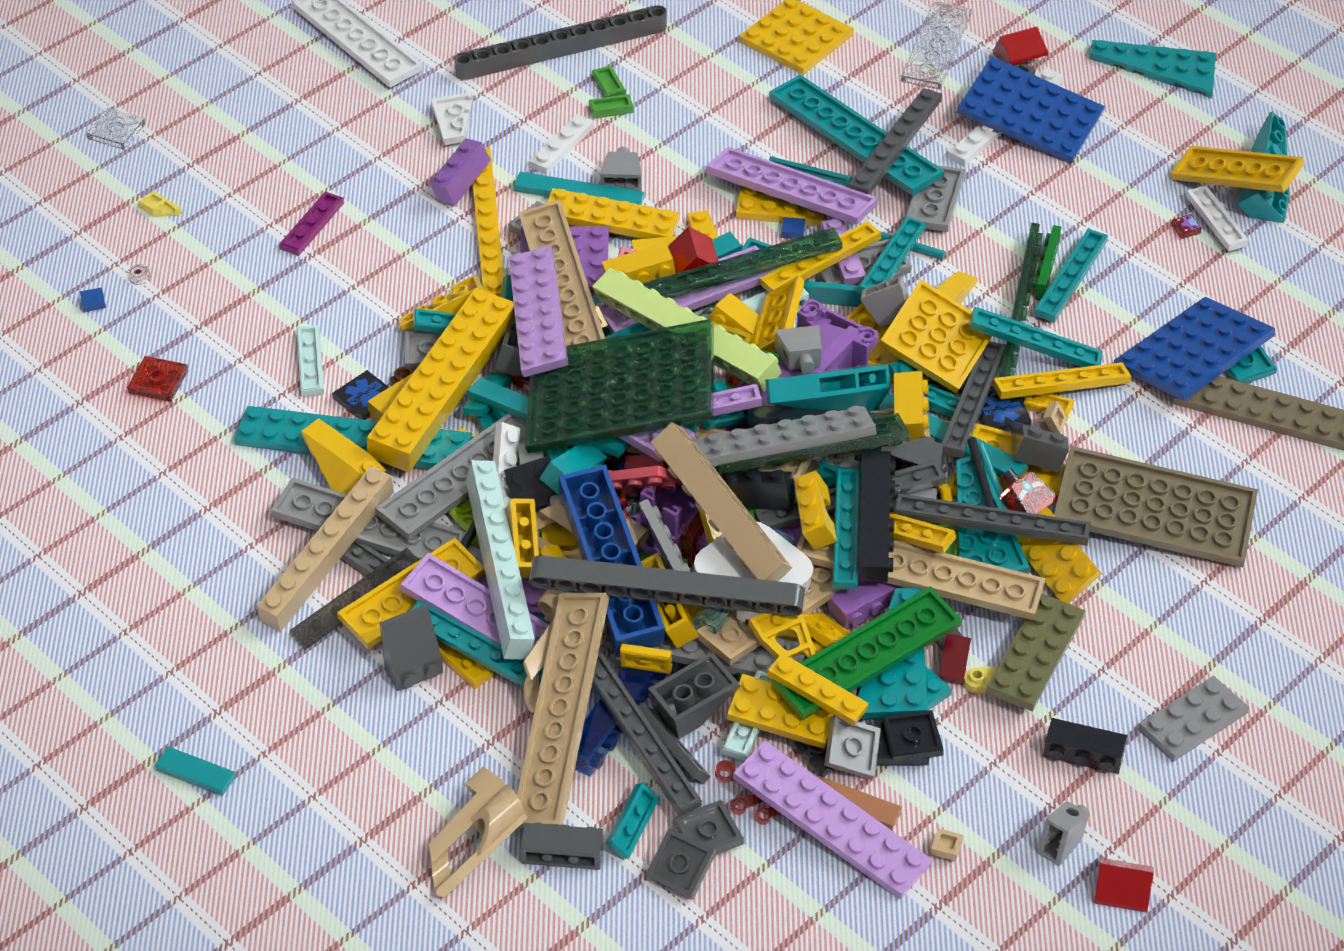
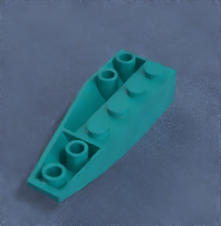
[1237,111,1290,223]
[765,364,890,412]

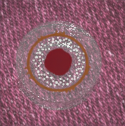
[127,264,151,285]

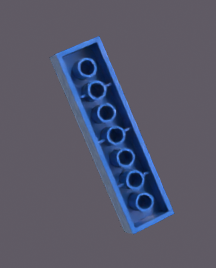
[558,465,665,655]

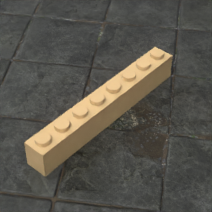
[651,422,792,581]
[257,466,394,632]

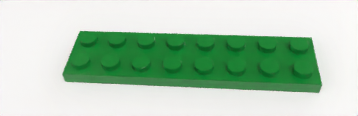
[771,586,962,720]

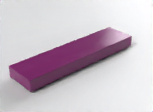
[279,191,344,256]

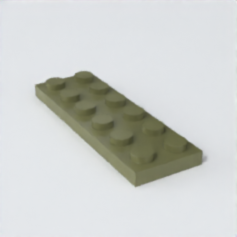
[986,594,1086,712]

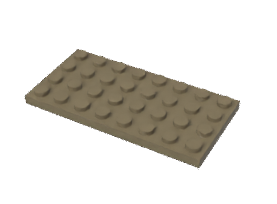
[1054,446,1258,568]

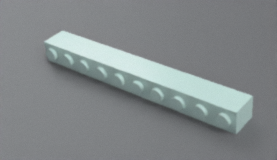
[466,460,535,659]

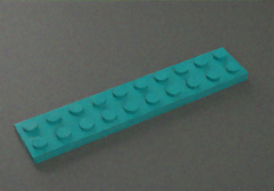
[769,75,944,196]
[234,406,472,469]

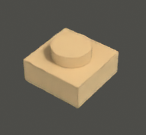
[930,828,964,861]

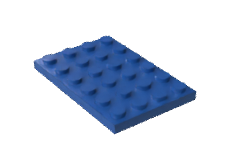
[956,56,1105,164]
[1114,296,1275,401]

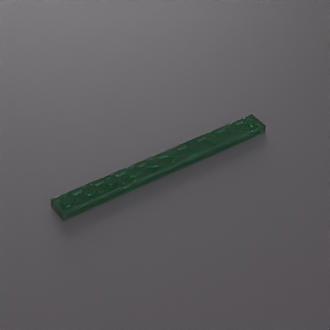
[999,223,1043,377]
[642,227,843,299]

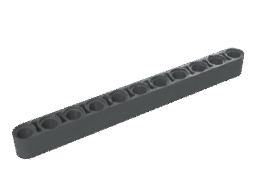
[454,5,667,80]
[529,556,805,616]

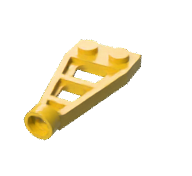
[748,613,816,660]

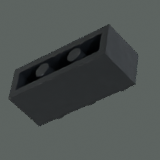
[720,469,796,509]
[1043,718,1127,774]

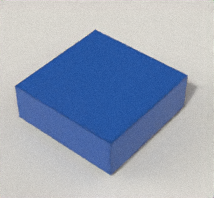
[782,217,805,239]
[80,287,106,312]

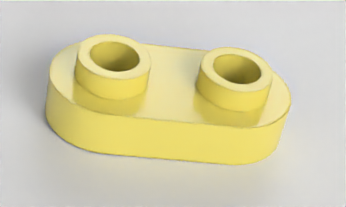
[964,667,998,694]

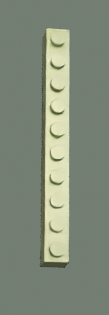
[592,268,782,393]

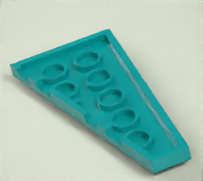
[1090,40,1216,98]
[858,587,928,719]

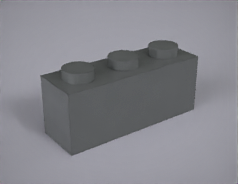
[520,822,604,870]

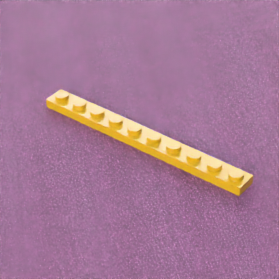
[473,147,504,297]

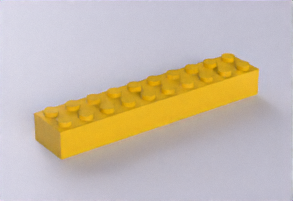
[367,288,516,473]

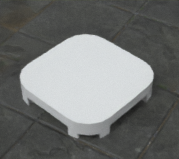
[693,522,813,623]

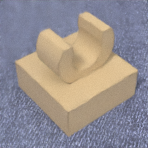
[1037,401,1067,433]

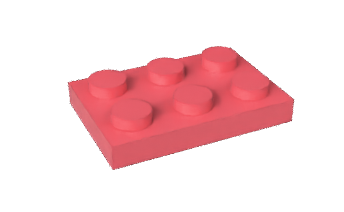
[608,466,683,493]

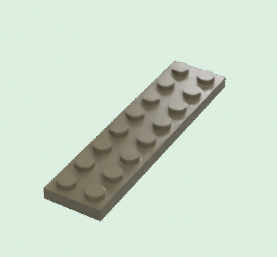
[1173,376,1344,451]

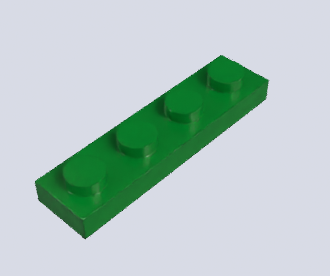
[1032,225,1062,301]

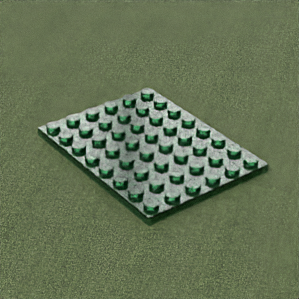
[525,318,714,454]

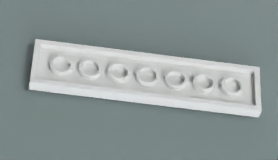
[293,0,423,88]

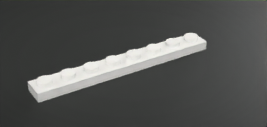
[947,67,1063,167]

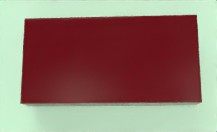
[938,633,971,685]

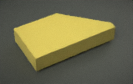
[138,191,182,217]

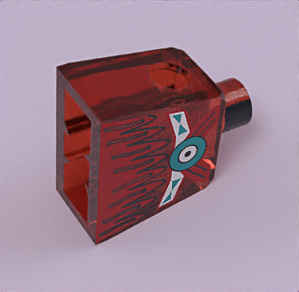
[1000,468,1058,514]

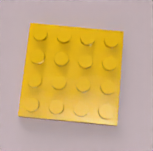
[739,0,854,75]
[878,279,992,393]

